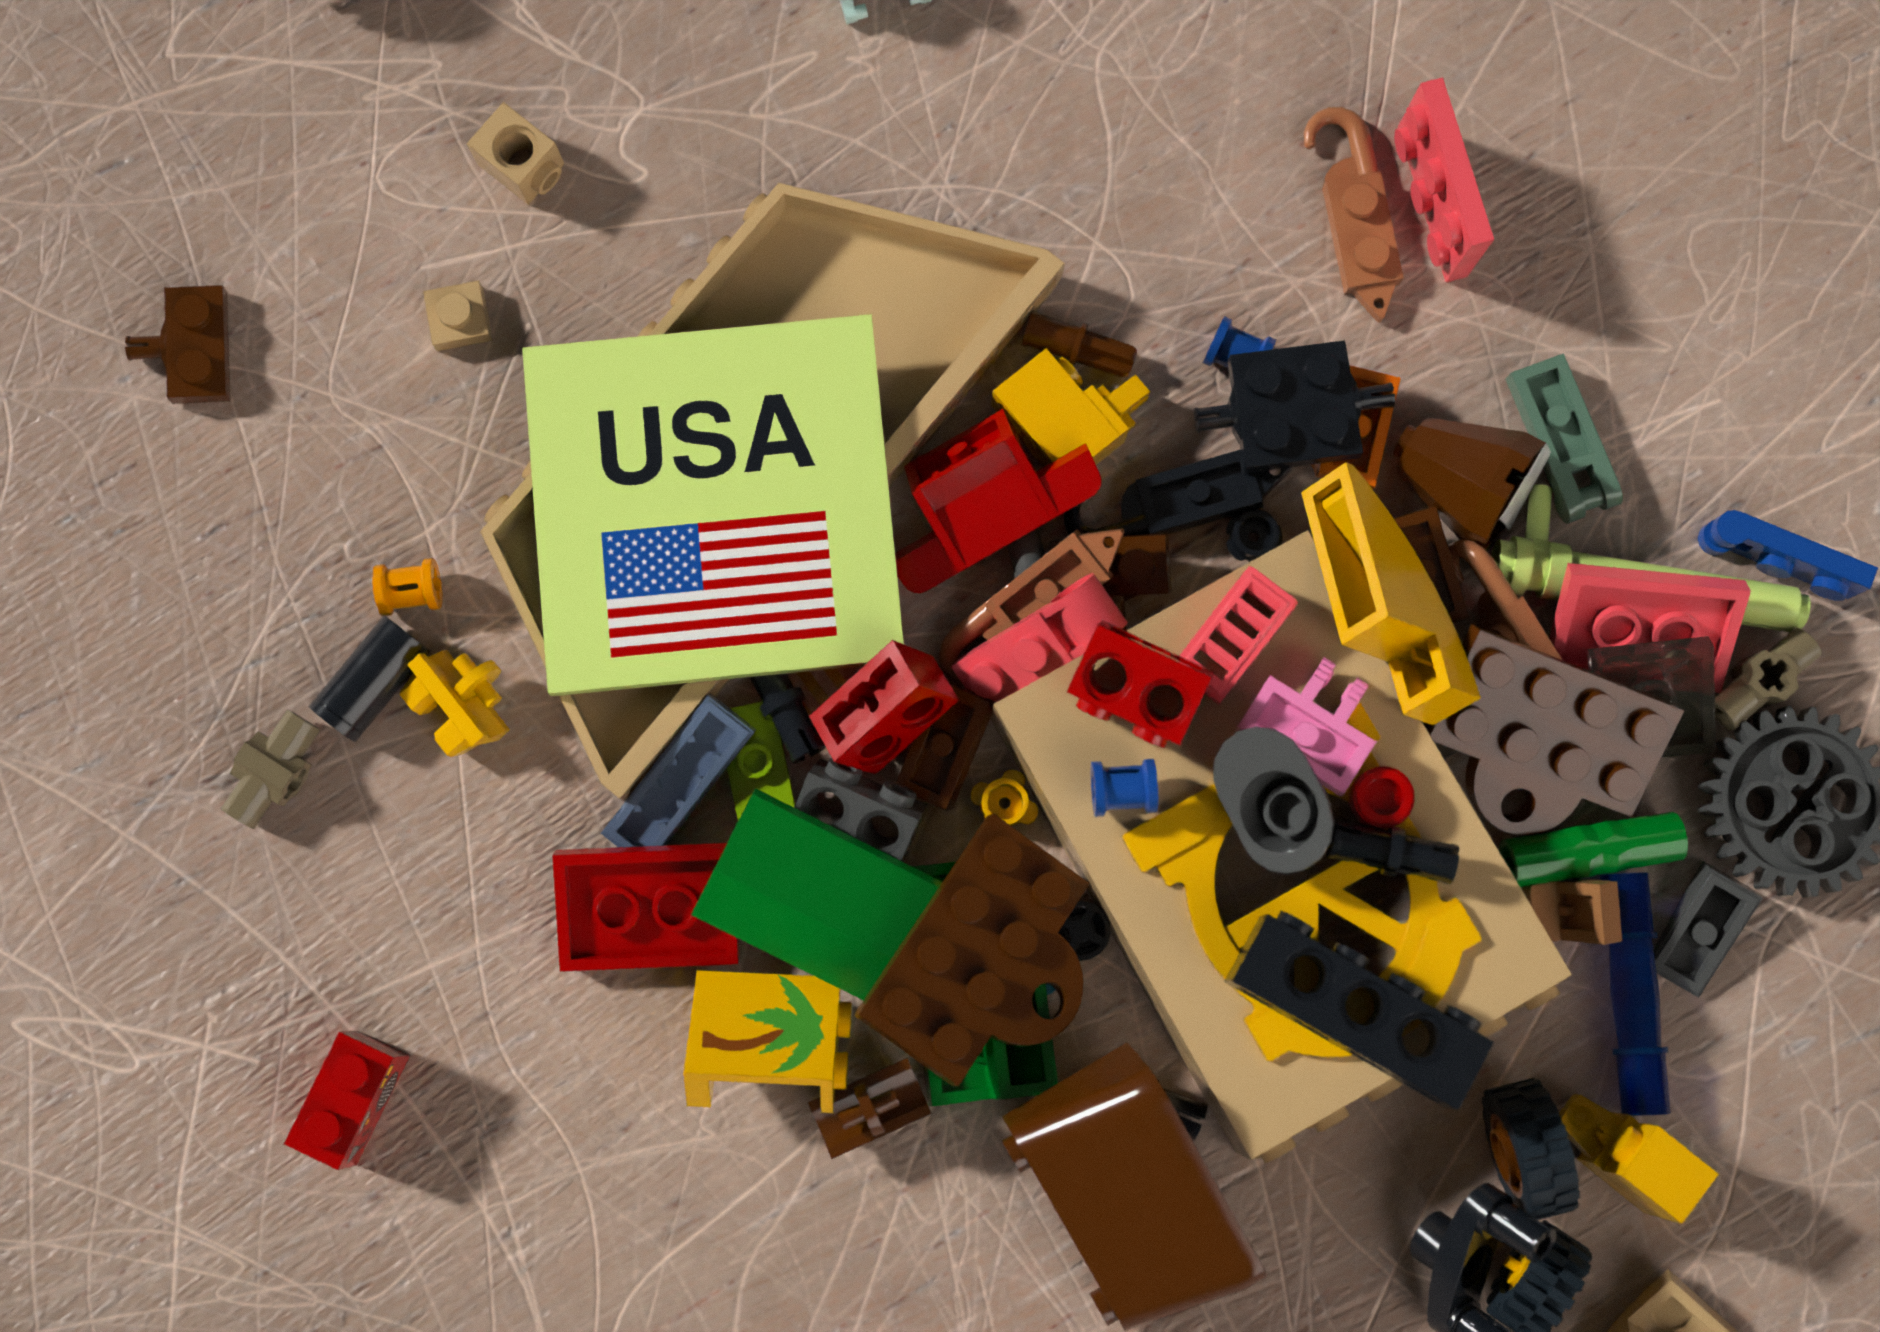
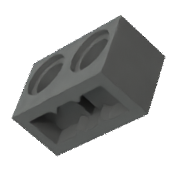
[794,758,928,862]

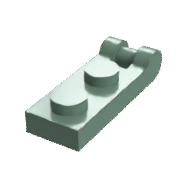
[1505,353,1623,524]

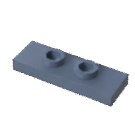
[601,693,757,847]

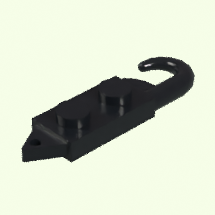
[1064,450,1292,536]

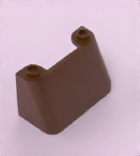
[1002,1042,1267,1331]

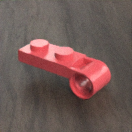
[951,573,1128,702]

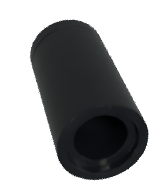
[308,615,430,742]

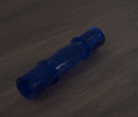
[1600,872,1671,1116]

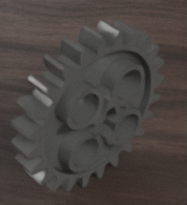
[1697,706,1880,898]

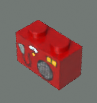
[284,1031,410,1170]

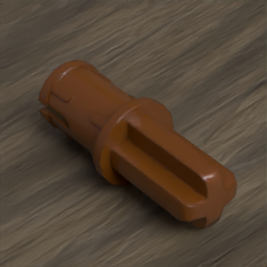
[1021,310,1137,378]

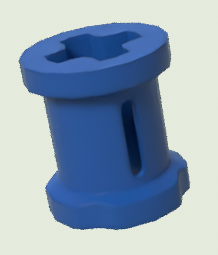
[1203,316,1276,368]
[1090,759,1158,817]

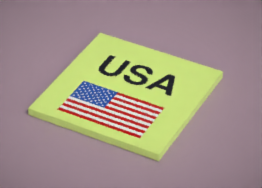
[522,314,904,696]

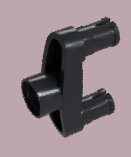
[1410,1183,1557,1332]

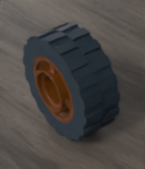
[1482,1078,1580,1220]

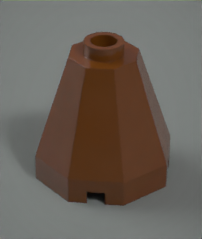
[1393,417,1546,551]

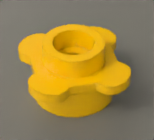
[971,770,1038,826]

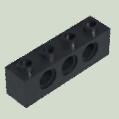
[1224,911,1494,1110]

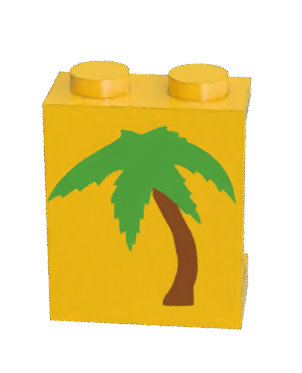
[683,970,852,1113]

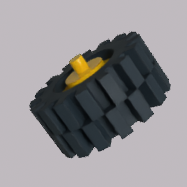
[1486,1220,1592,1332]

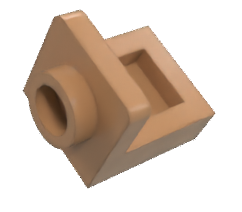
[1522,879,1622,945]

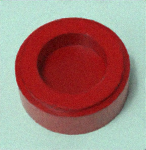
[1349,766,1415,829]

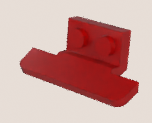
[895,409,1102,593]

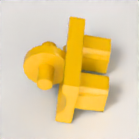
[399,650,510,757]

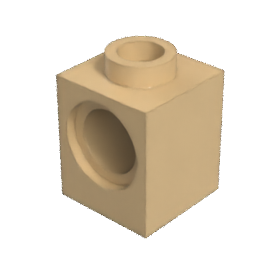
[466,102,565,205]

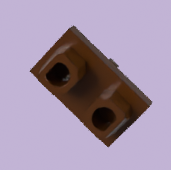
[808,1058,932,1159]

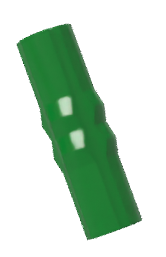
[1498,811,1688,887]

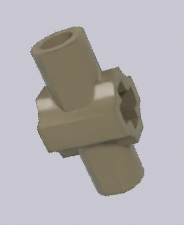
[1707,628,1822,730]
[221,709,320,829]

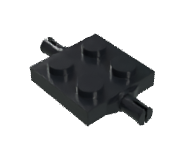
[1194,340,1395,473]

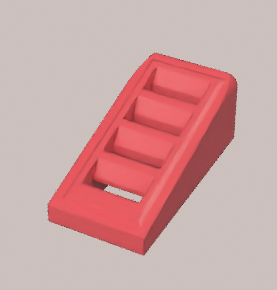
[1180,566,1298,705]

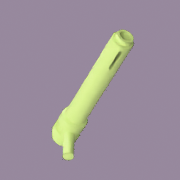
[1491,484,1811,632]

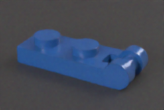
[1698,510,1878,601]

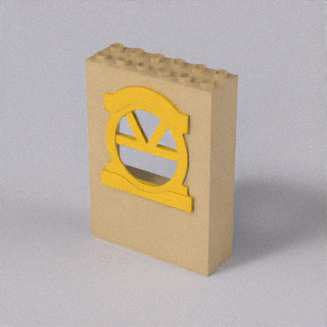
[991,530,1572,1163]

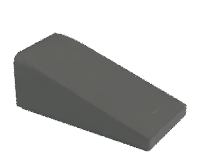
[1645,861,1763,998]

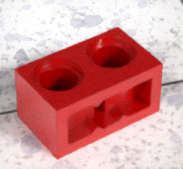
[1066,620,1214,748]
[809,640,959,774]

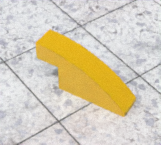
[1301,462,1481,725]

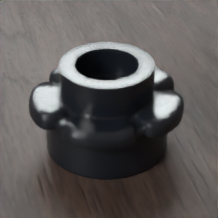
[1226,509,1283,562]

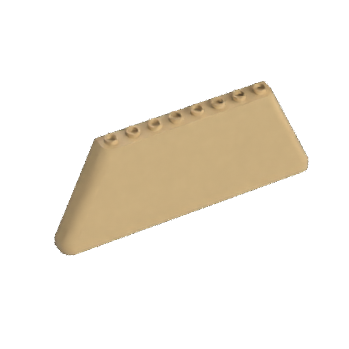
[480,183,1065,802]

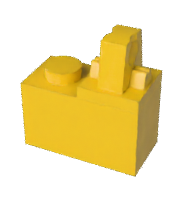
[991,348,1150,467]
[1559,1094,1719,1224]

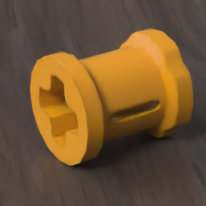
[372,558,443,616]

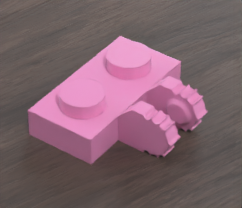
[1235,657,1376,797]

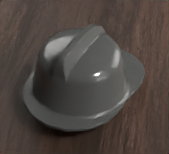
[1213,726,1334,874]

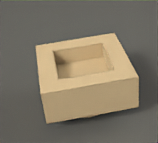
[423,280,493,351]

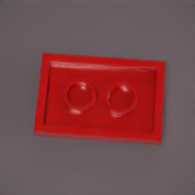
[552,843,740,972]

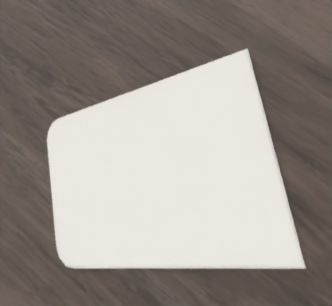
[1500,444,1551,531]

